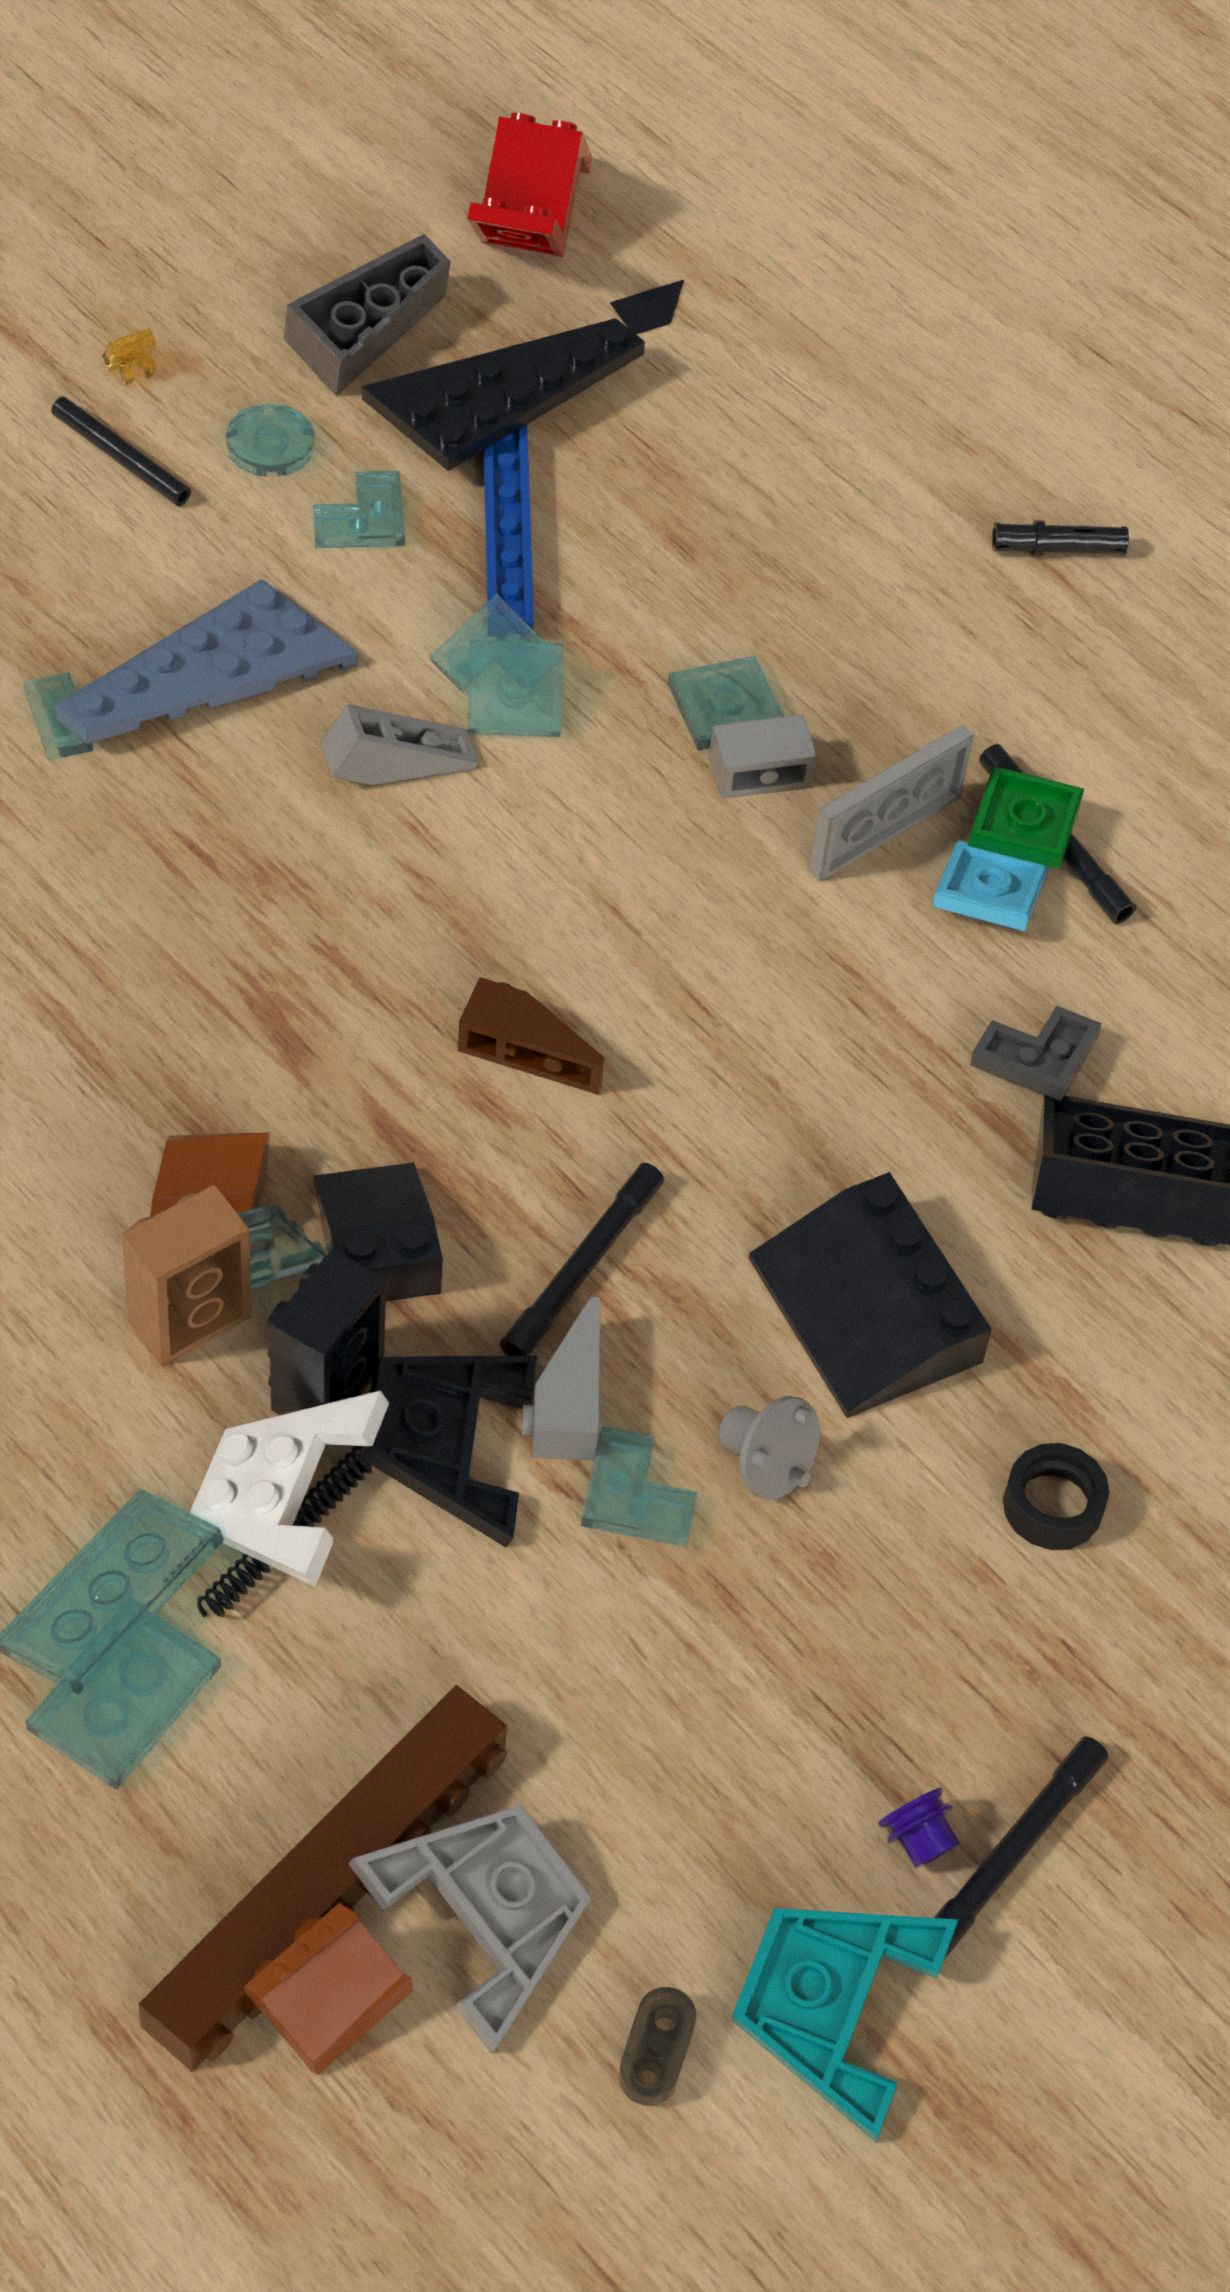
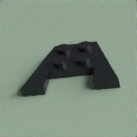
[360,1356,537,1547]

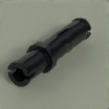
[992,520,1129,556]

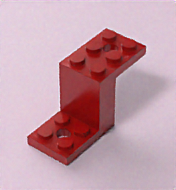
[467,113,592,257]

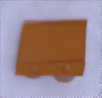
[150,1132,270,1227]
[243,1903,413,2075]

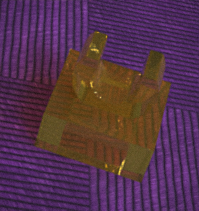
[102,328,157,385]

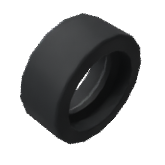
[1003,1443,1110,1550]

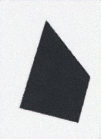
[610,280,684,334]

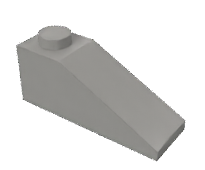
[321,704,478,785]
[522,1297,601,1461]

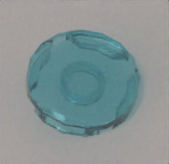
[226,403,315,476]

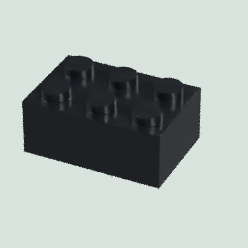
[267,1249,386,1415]

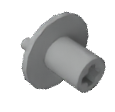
[719,1396,820,1500]

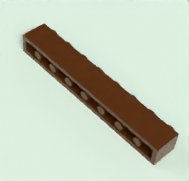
[139,1685,507,2072]

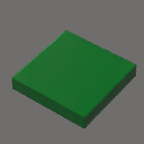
[968,766,1084,869]

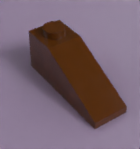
[458,977,604,1095]

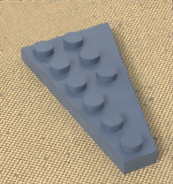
[55,579,358,744]

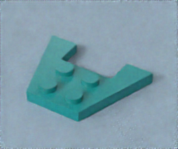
[731,1908,958,2142]

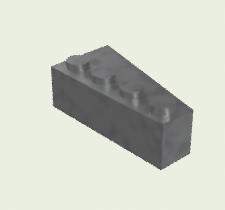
[284,234,451,396]

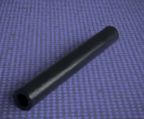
[51,396,191,506]

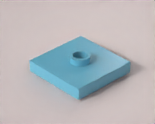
[932,841,1048,931]

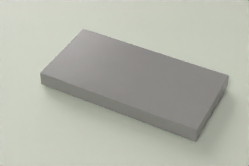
[809,724,973,881]

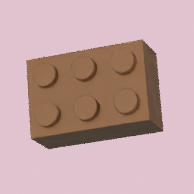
[122,1185,251,1366]

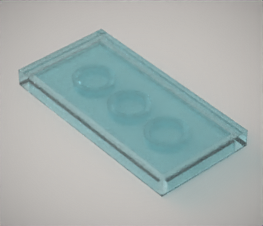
[0,1488,224,1695]

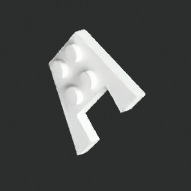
[187,1390,389,1587]

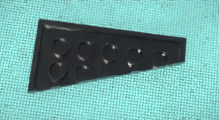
[362,318,645,471]

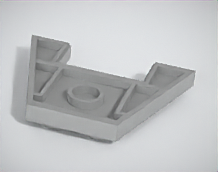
[348,1805,592,2053]

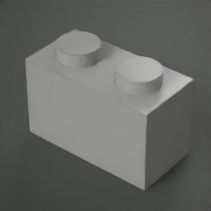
[709,715,817,799]

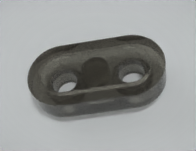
[619,1987,697,2106]

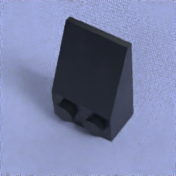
[313,1162,443,1301]

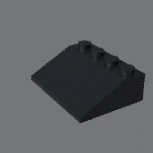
[1031,1094,1230,1246]
[749,1172,992,1418]

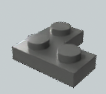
[970,1006,1102,1101]

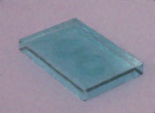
[26,1600,221,1790]

